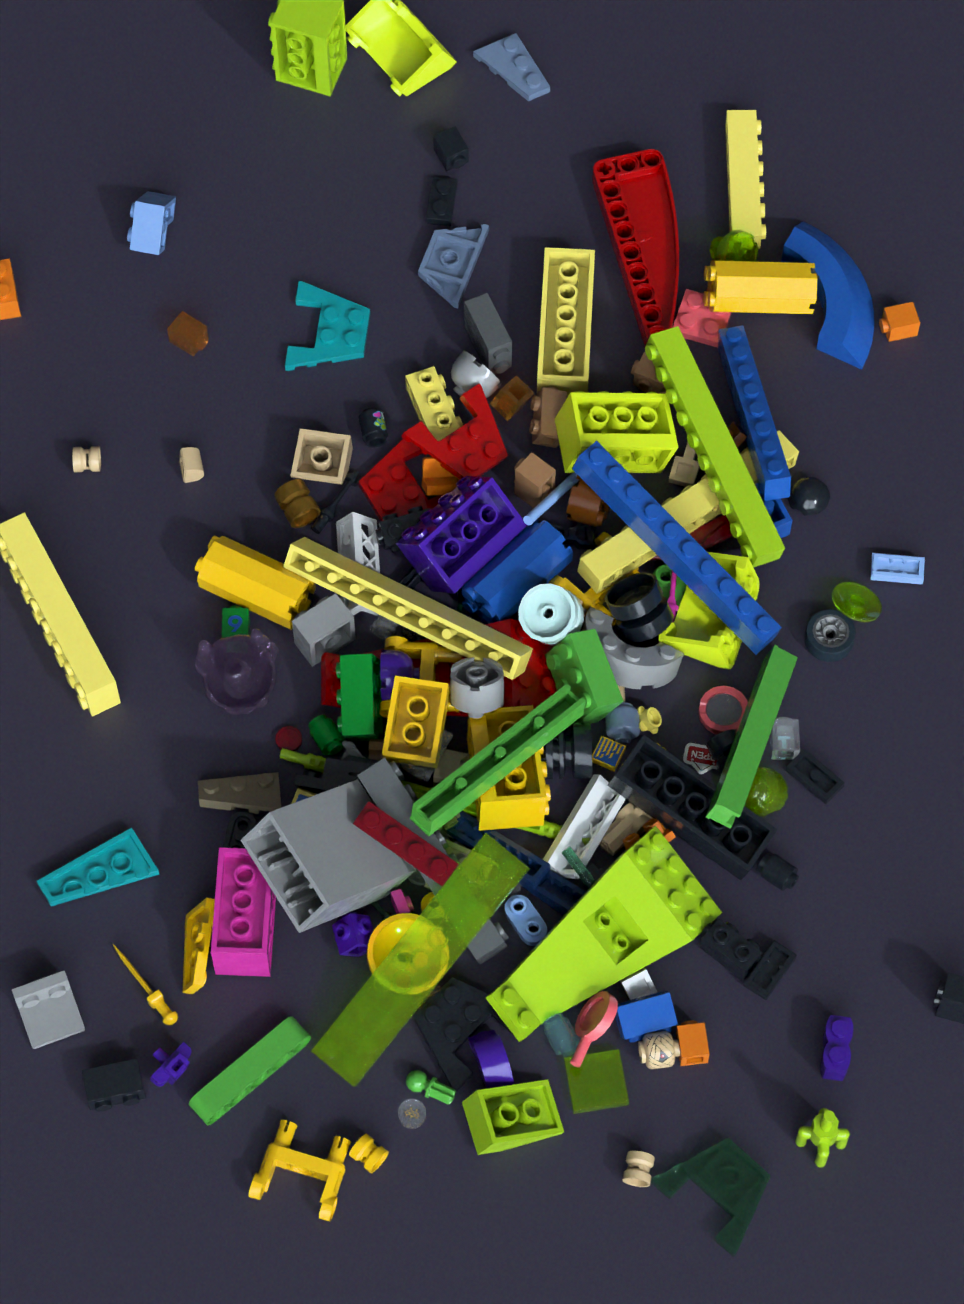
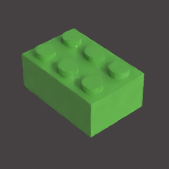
[545,629,624,725]

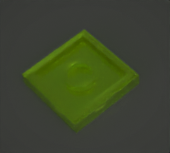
[564,1049,629,1114]

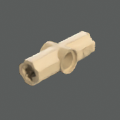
[599,802,652,856]

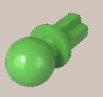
[406,1070,456,1104]

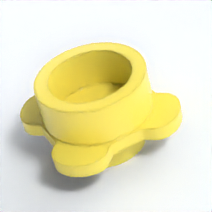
[637,706,662,734]

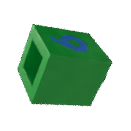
[222,606,250,648]

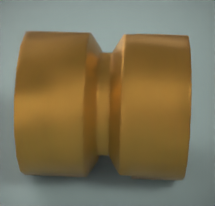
[274,479,321,528]

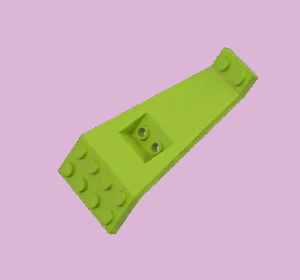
[486,826,722,1042]

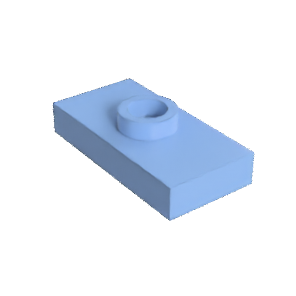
[870,553,925,584]

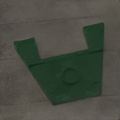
[651,1138,771,1257]

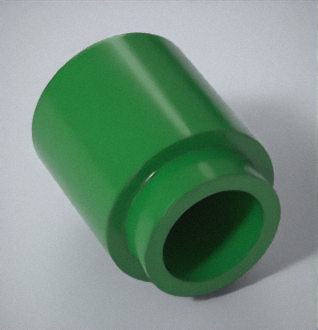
[308,715,345,755]

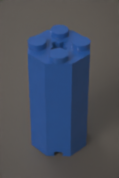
[462,519,573,625]

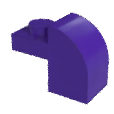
[468,1029,514,1089]

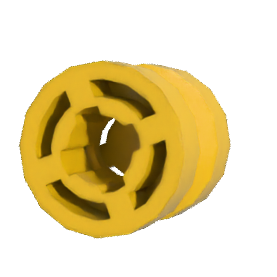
[349,1134,389,1173]

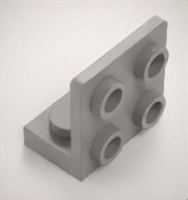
[11,970,85,1049]

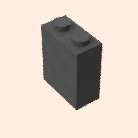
[464,293,512,374]

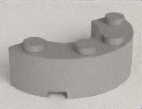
[581,606,684,689]

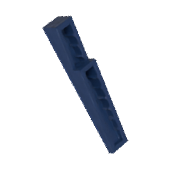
[446,811,586,916]

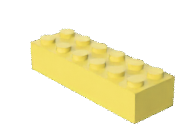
[537,247,595,396]

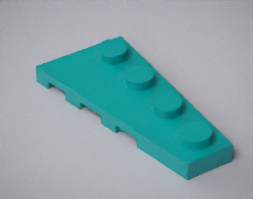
[37,828,159,907]

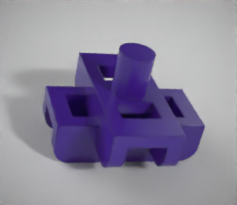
[150,1042,191,1087]

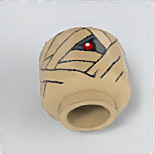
[638,1031,680,1069]

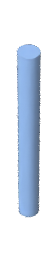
[523,473,579,525]

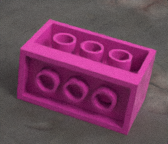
[211,847,276,977]

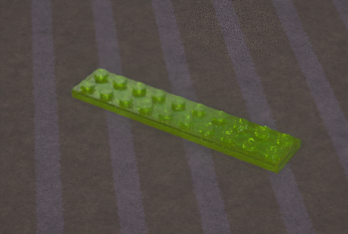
[312,833,530,1087]

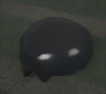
[788,477,830,516]

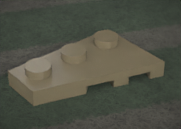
[198,772,282,814]

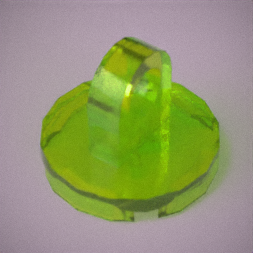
[710,229,758,262]

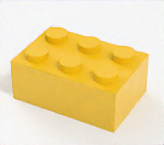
[382,676,450,769]

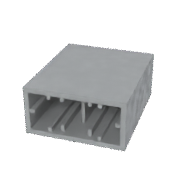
[241,779,416,933]

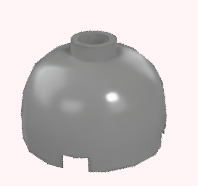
[451,351,501,398]

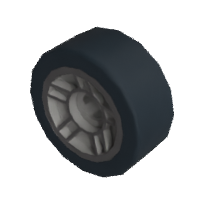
[804,609,856,662]

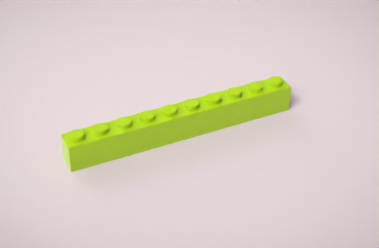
[645,326,785,568]

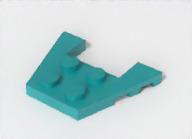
[285,281,370,371]

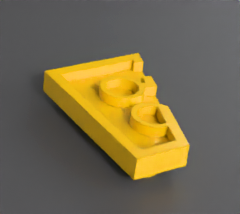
[182,898,215,994]

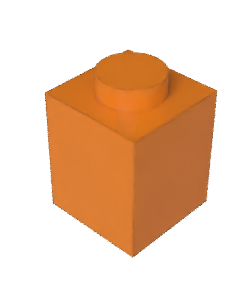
[879,302,920,342]
[675,1020,710,1066]

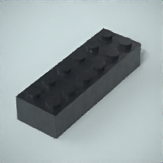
[607,735,778,880]

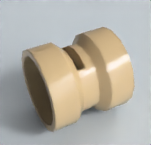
[73,446,101,473]
[622,1151,655,1187]

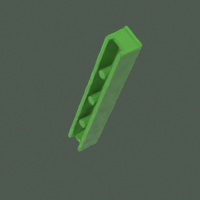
[706,645,798,828]
[410,684,586,836]

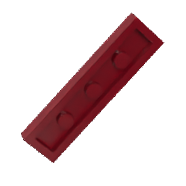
[353,801,460,888]

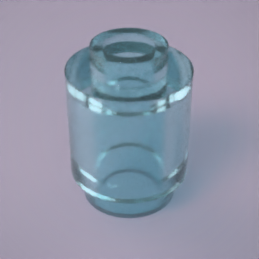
[543,1013,580,1057]

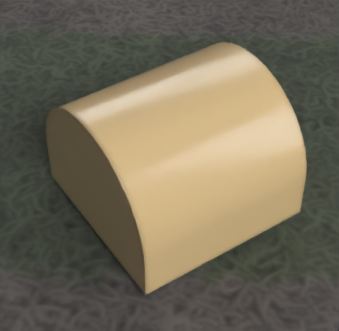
[179,447,204,483]

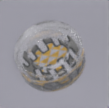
[398,1099,426,1129]

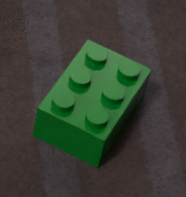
[336,653,384,741]

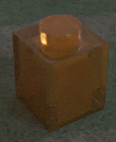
[167,311,209,357]
[490,375,534,421]

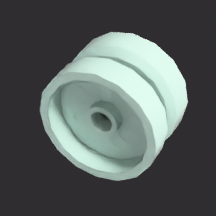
[518,583,584,645]

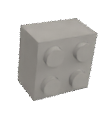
[292,593,356,667]

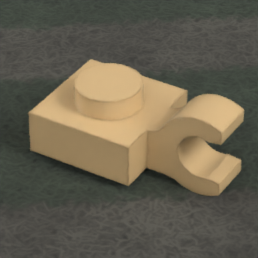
[669,442,700,487]

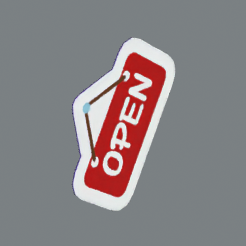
[683,743,718,775]

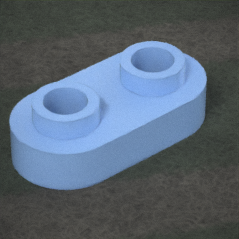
[505,895,547,946]

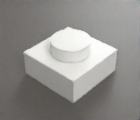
[620,968,657,1000]

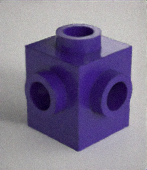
[332,912,373,957]

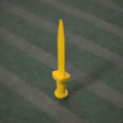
[112,944,178,1025]

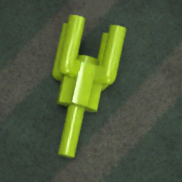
[795,1108,850,1168]

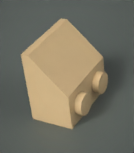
[291,429,353,485]

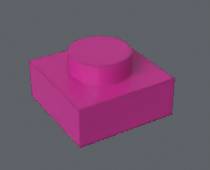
[391,889,414,914]

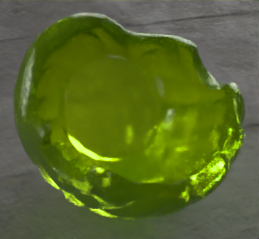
[744,766,788,817]

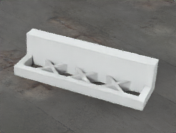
[336,512,380,616]
[543,774,626,879]

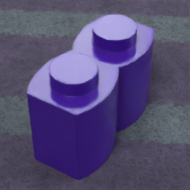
[820,1015,853,1081]

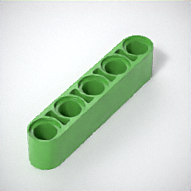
[188,1016,311,1126]

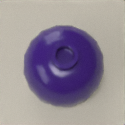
[380,649,419,701]

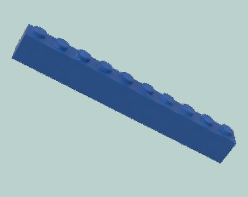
[572,441,782,655]

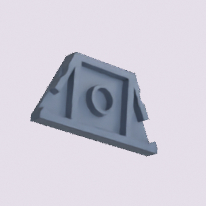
[418,224,489,309]

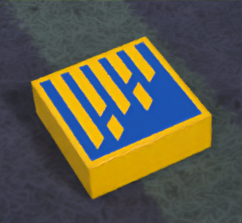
[592,736,626,772]

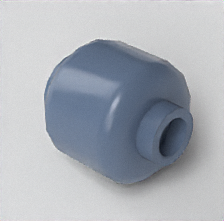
[605,702,640,744]

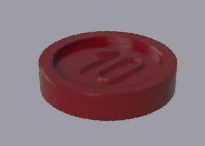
[275,726,302,751]

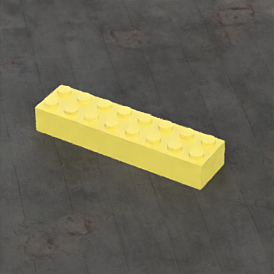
[0,512,121,717]

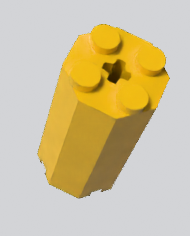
[703,261,817,314]
[195,535,316,630]

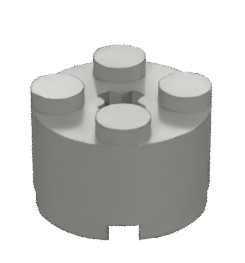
[450,657,504,718]

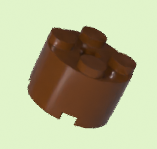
[566,475,610,527]

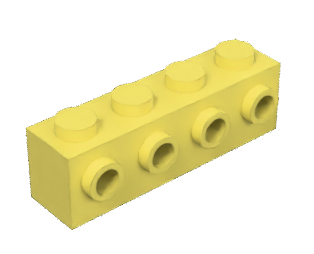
[405,366,463,441]

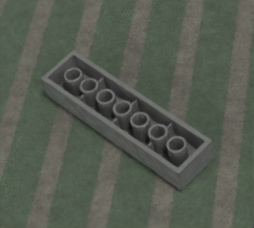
[357,757,509,965]

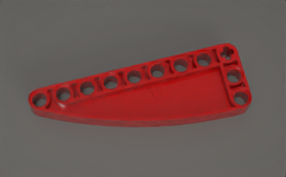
[592,149,679,346]

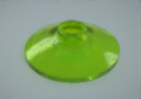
[832,582,882,622]

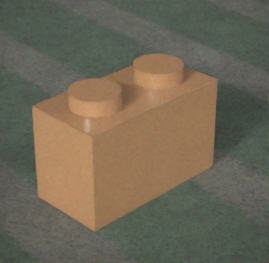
[514,452,556,508]

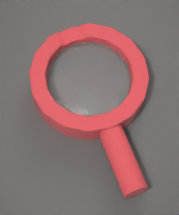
[698,685,748,735]

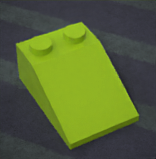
[462,1079,564,1155]

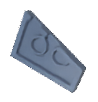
[473,33,550,101]

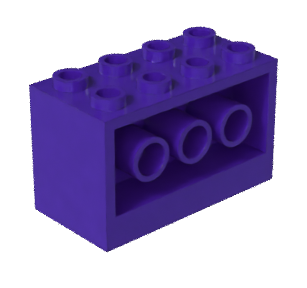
[396,476,527,594]

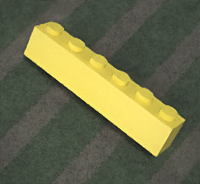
[725,110,766,249]

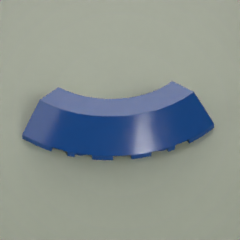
[781,221,874,370]

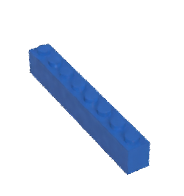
[718,325,791,501]

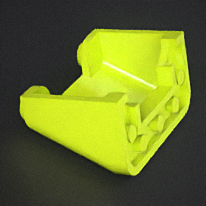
[345,0,457,96]
[658,552,759,669]

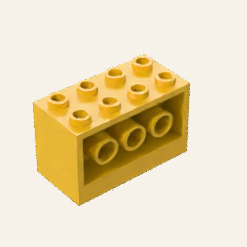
[467,705,551,831]

